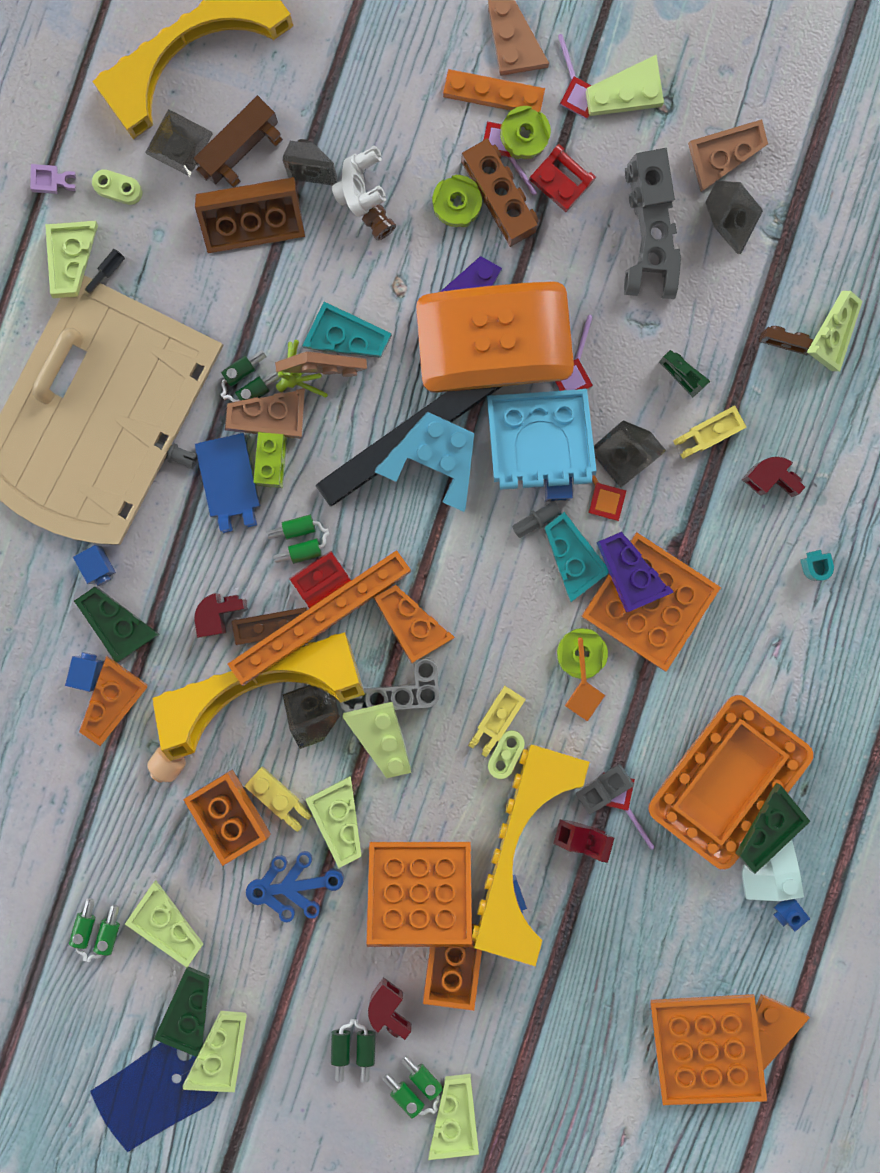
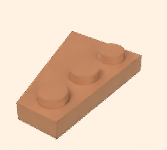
[488,0,549,76]
[275,351,367,377]

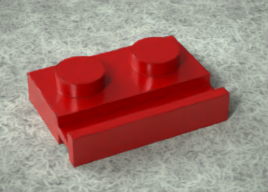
[289,551,351,609]

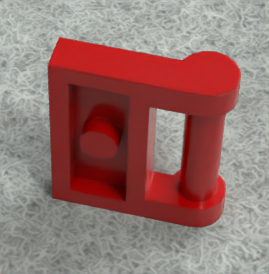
[529,144,596,212]

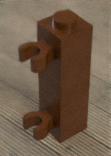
[193,95,283,187]

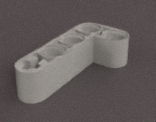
[340,658,439,712]

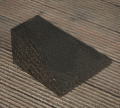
[145,109,213,177]
[282,139,338,186]
[705,180,763,254]
[594,420,666,488]
[282,685,340,749]

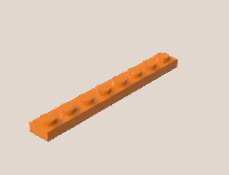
[227,550,411,686]

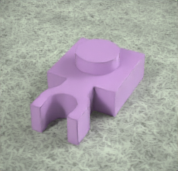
[30,164,76,194]

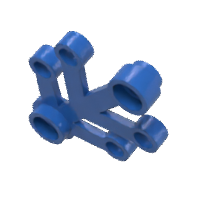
[246,851,344,923]

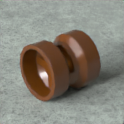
[362,204,396,241]

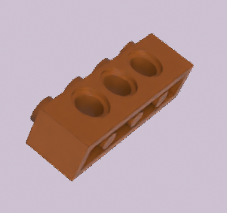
[461,138,539,247]

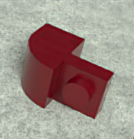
[741,457,805,497]
[194,593,248,638]
[553,819,615,863]
[368,977,412,1040]

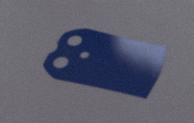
[90,1042,218,1152]

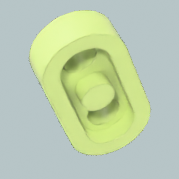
[92,170,143,205]
[488,730,525,779]

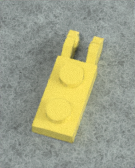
[673,406,747,459]
[468,685,526,757]
[244,767,313,832]

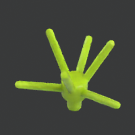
[275,340,328,398]

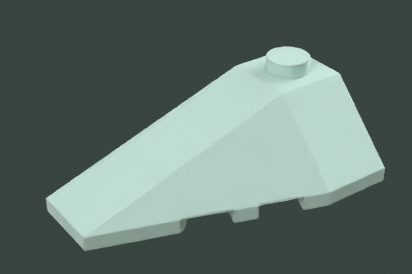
[742,840,804,901]

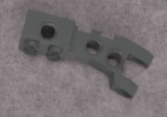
[624,147,681,299]

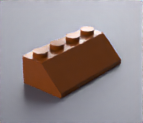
[195,177,305,253]

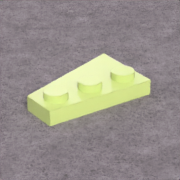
[586,55,664,116]
[45,221,98,298]
[807,291,863,372]
[343,702,411,778]
[305,776,362,868]
[125,880,203,967]
[183,1011,247,1092]
[428,1074,479,1160]

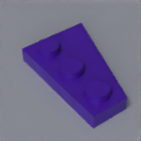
[440,256,502,292]
[596,532,673,612]

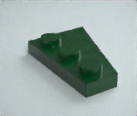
[74,587,160,663]
[736,783,811,874]
[154,966,210,1057]

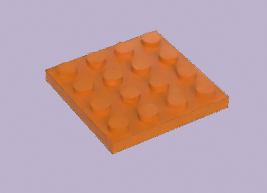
[581,532,721,672]
[366,842,472,947]
[651,994,767,1105]

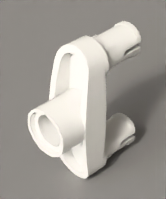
[332,146,386,217]

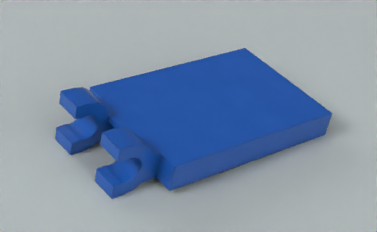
[195,433,261,533]

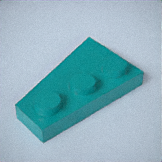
[544,512,609,602]

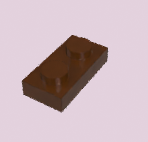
[759,326,814,356]

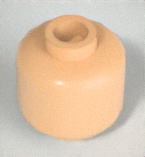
[147,746,186,783]

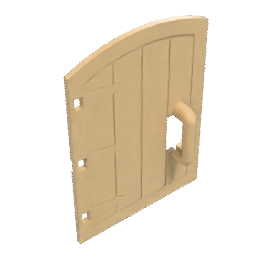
[0,275,224,545]

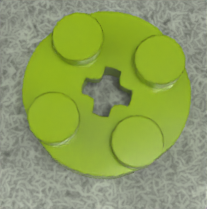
[500,106,551,159]
[432,175,482,228]
[557,628,608,679]

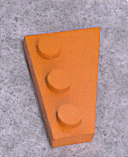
[373,585,455,663]
[79,656,148,746]
[756,994,810,1070]

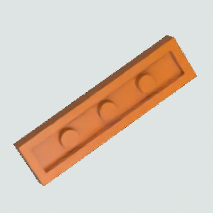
[443,69,545,113]

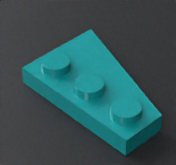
[302,301,392,358]

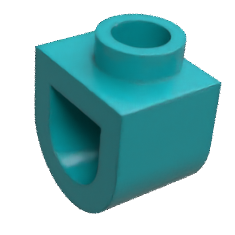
[800,550,834,581]

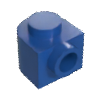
[773,899,810,932]

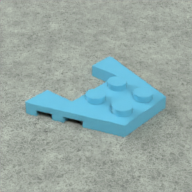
[374,412,474,512]

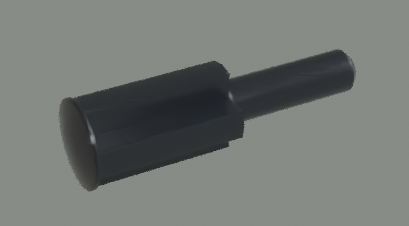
[85,248,125,294]

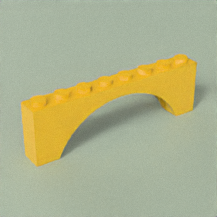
[92,0,293,139]
[152,632,365,761]
[472,744,590,967]

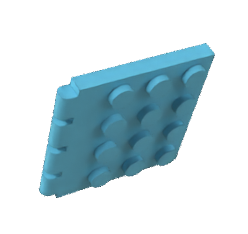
[487,389,597,490]

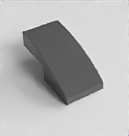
[576,763,634,814]

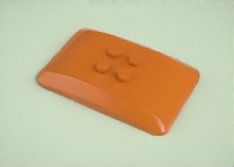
[416,282,574,393]
[648,695,813,870]

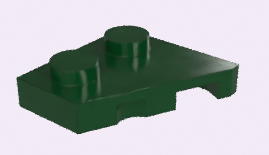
[659,350,710,398]

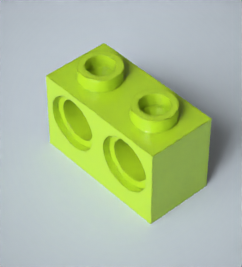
[254,432,287,488]

